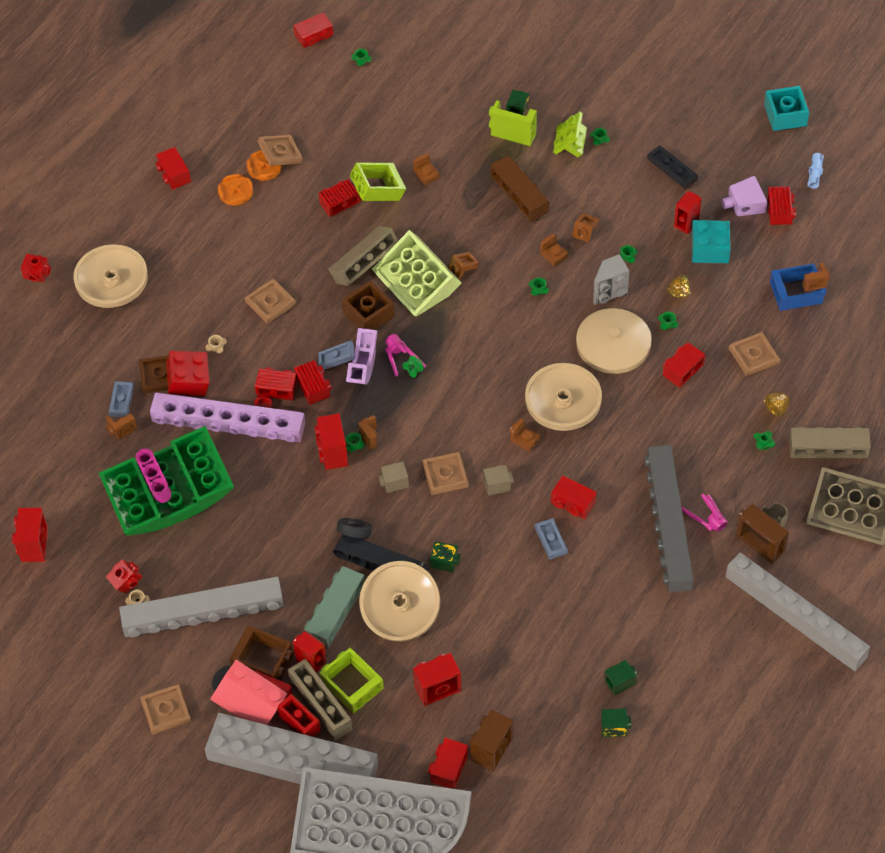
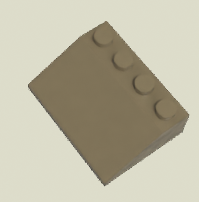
[806,467,885,546]

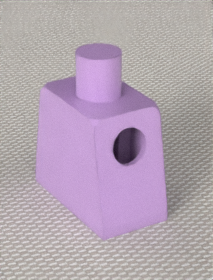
[721,176,767,216]

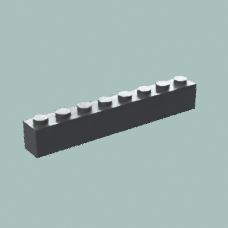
[644,445,693,592]

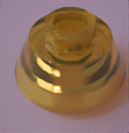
[667,275,691,299]
[765,392,790,416]

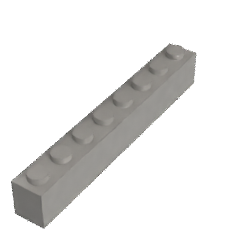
[726,552,870,671]
[119,577,284,637]

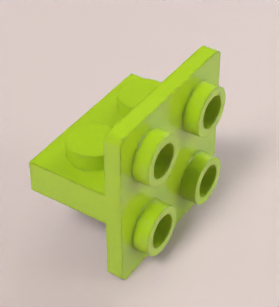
[553,111,587,157]

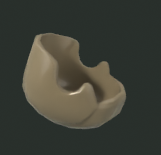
[761,502,788,527]

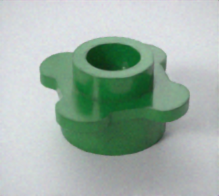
[351,49,372,66]
[590,128,610,145]
[620,245,638,263]
[529,277,549,296]
[658,312,678,330]
[402,356,424,378]
[754,431,775,450]
[344,433,365,452]

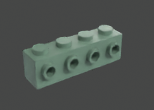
[304,566,365,649]

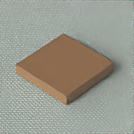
[257,135,303,166]
[245,278,296,324]
[729,332,780,376]
[422,452,469,495]
[140,684,191,735]

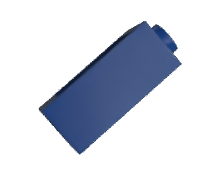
[770,263,826,311]

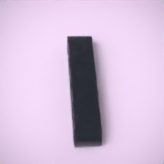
[333,534,429,572]

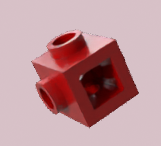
[20,253,51,283]
[106,560,142,594]

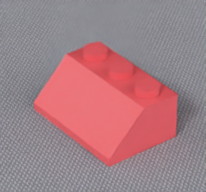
[210,660,288,725]

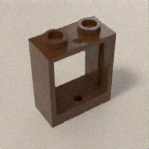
[736,503,789,564]
[230,626,294,679]

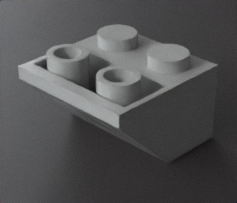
[593,254,629,305]

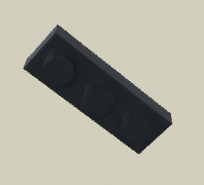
[647,145,698,189]

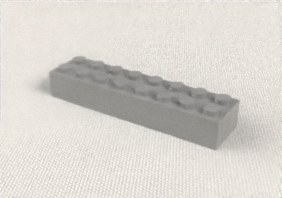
[205,713,379,784]

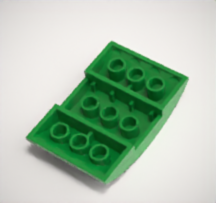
[99,426,234,536]

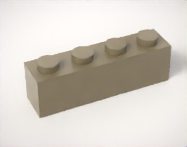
[328,226,398,286]
[789,427,871,458]
[288,659,352,741]

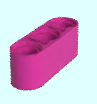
[136,449,171,503]

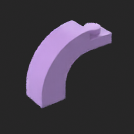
[346,328,378,385]

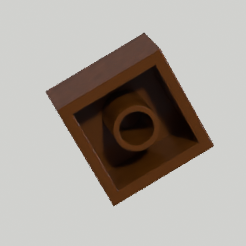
[342,281,395,330]
[469,710,513,772]

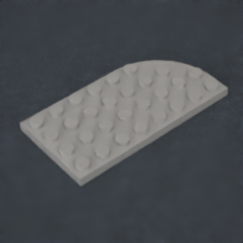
[290,767,472,853]

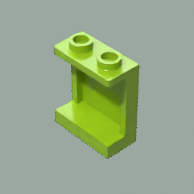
[489,100,537,146]

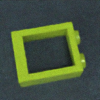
[350,162,406,201]
[320,648,384,714]

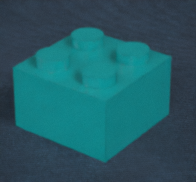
[764,86,809,131]
[692,220,730,263]

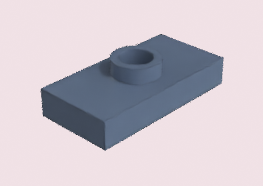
[318,340,355,370]
[108,381,134,417]
[535,518,568,560]

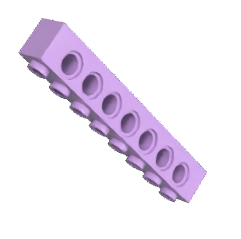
[150,393,305,442]

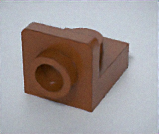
[413,153,439,185]
[572,213,600,242]
[540,234,568,267]
[448,252,480,279]
[803,263,830,292]
[105,413,137,440]
[358,415,378,450]
[509,418,540,452]

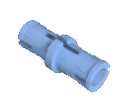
[807,153,824,189]

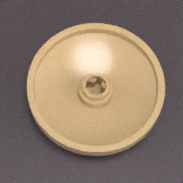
[74,245,148,308]
[576,308,651,374]
[525,363,602,431]
[359,561,440,642]

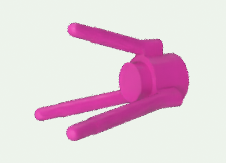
[385,334,426,376]
[681,494,728,532]

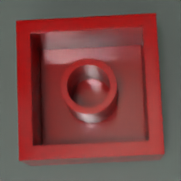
[166,351,209,396]
[314,413,348,470]
[12,508,48,562]
[413,652,462,707]

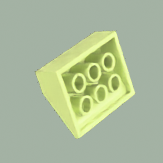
[372,230,461,317]

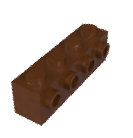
[490,155,550,222]

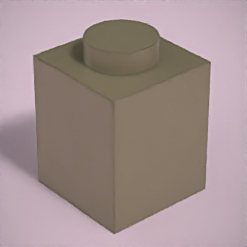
[378,462,409,493]
[483,465,514,496]

